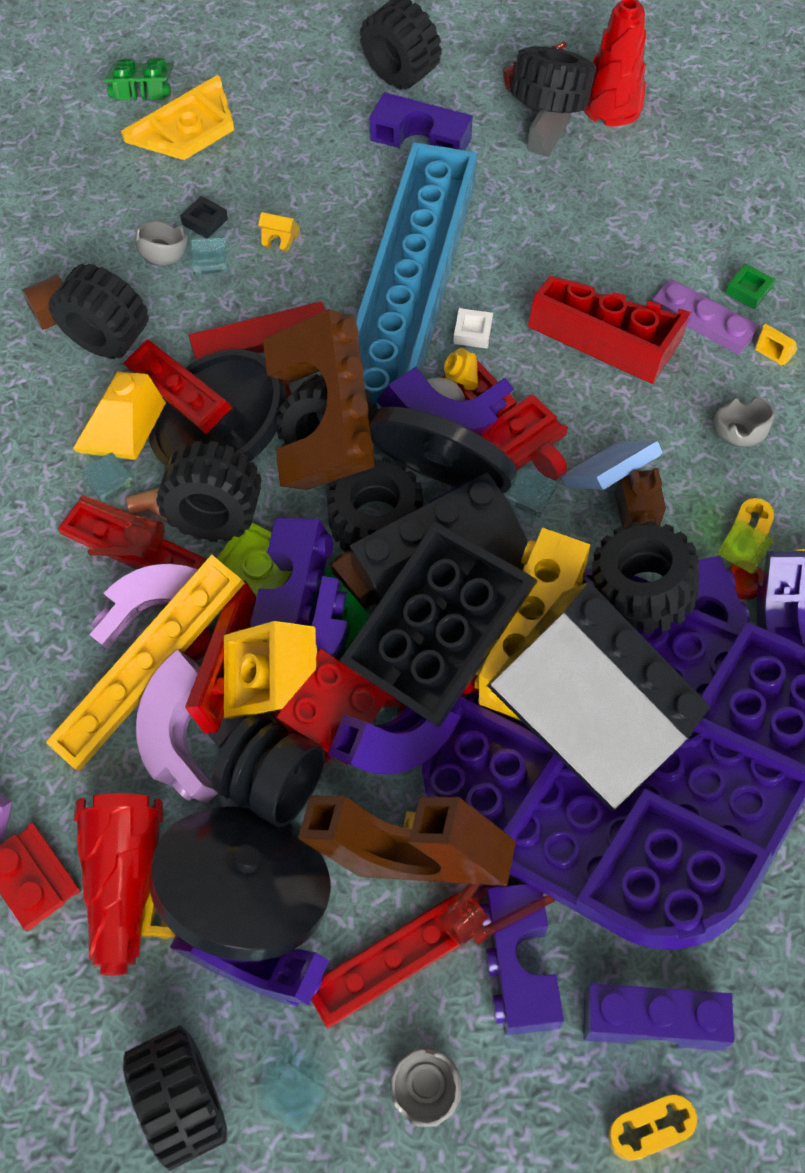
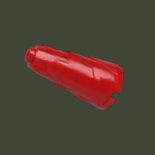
[584,0,646,127]
[74,793,163,976]

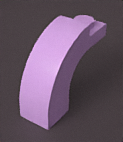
[89,564,223,649]
[136,650,218,803]

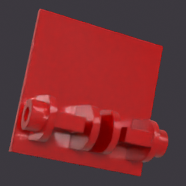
[276,649,389,766]

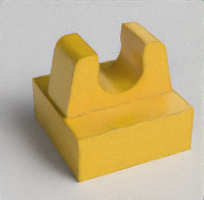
[258,212,300,252]

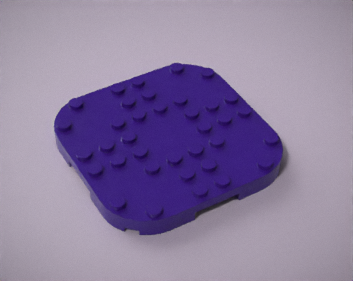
[422,568,805,950]

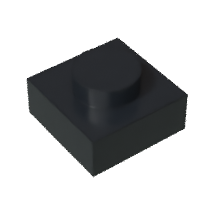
[180,196,228,239]

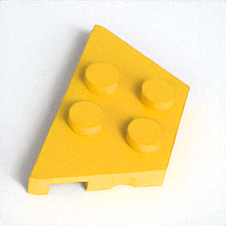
[121,75,234,160]

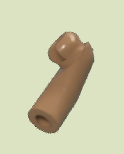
[126,488,167,520]

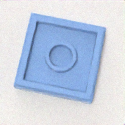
[561,441,663,490]

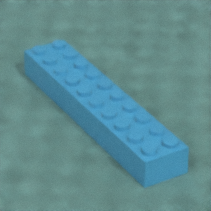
[356,142,477,409]

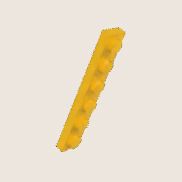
[45,555,245,771]

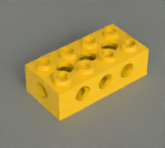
[474,528,591,720]

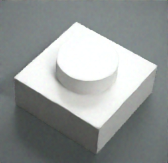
[453,308,493,349]

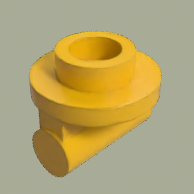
[444,348,478,390]

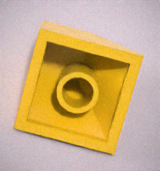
[73,371,166,460]
[224,621,317,719]

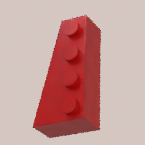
[528,276,691,384]

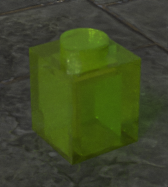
[717,519,776,574]

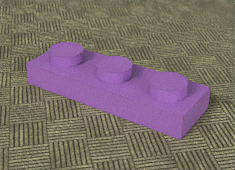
[652,278,760,355]

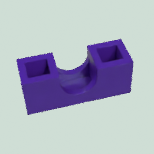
[370,92,473,151]
[250,518,333,627]
[694,555,750,629]
[479,884,564,1036]
[584,983,735,1051]

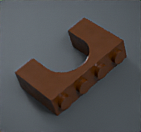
[263,309,375,490]
[298,796,516,886]

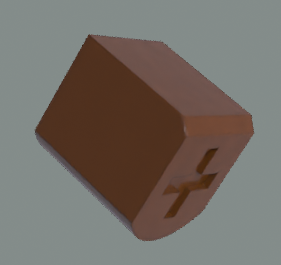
[21,274,63,330]

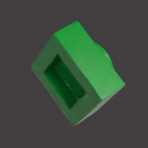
[725,263,775,309]

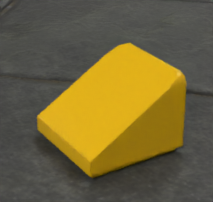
[755,323,797,366]

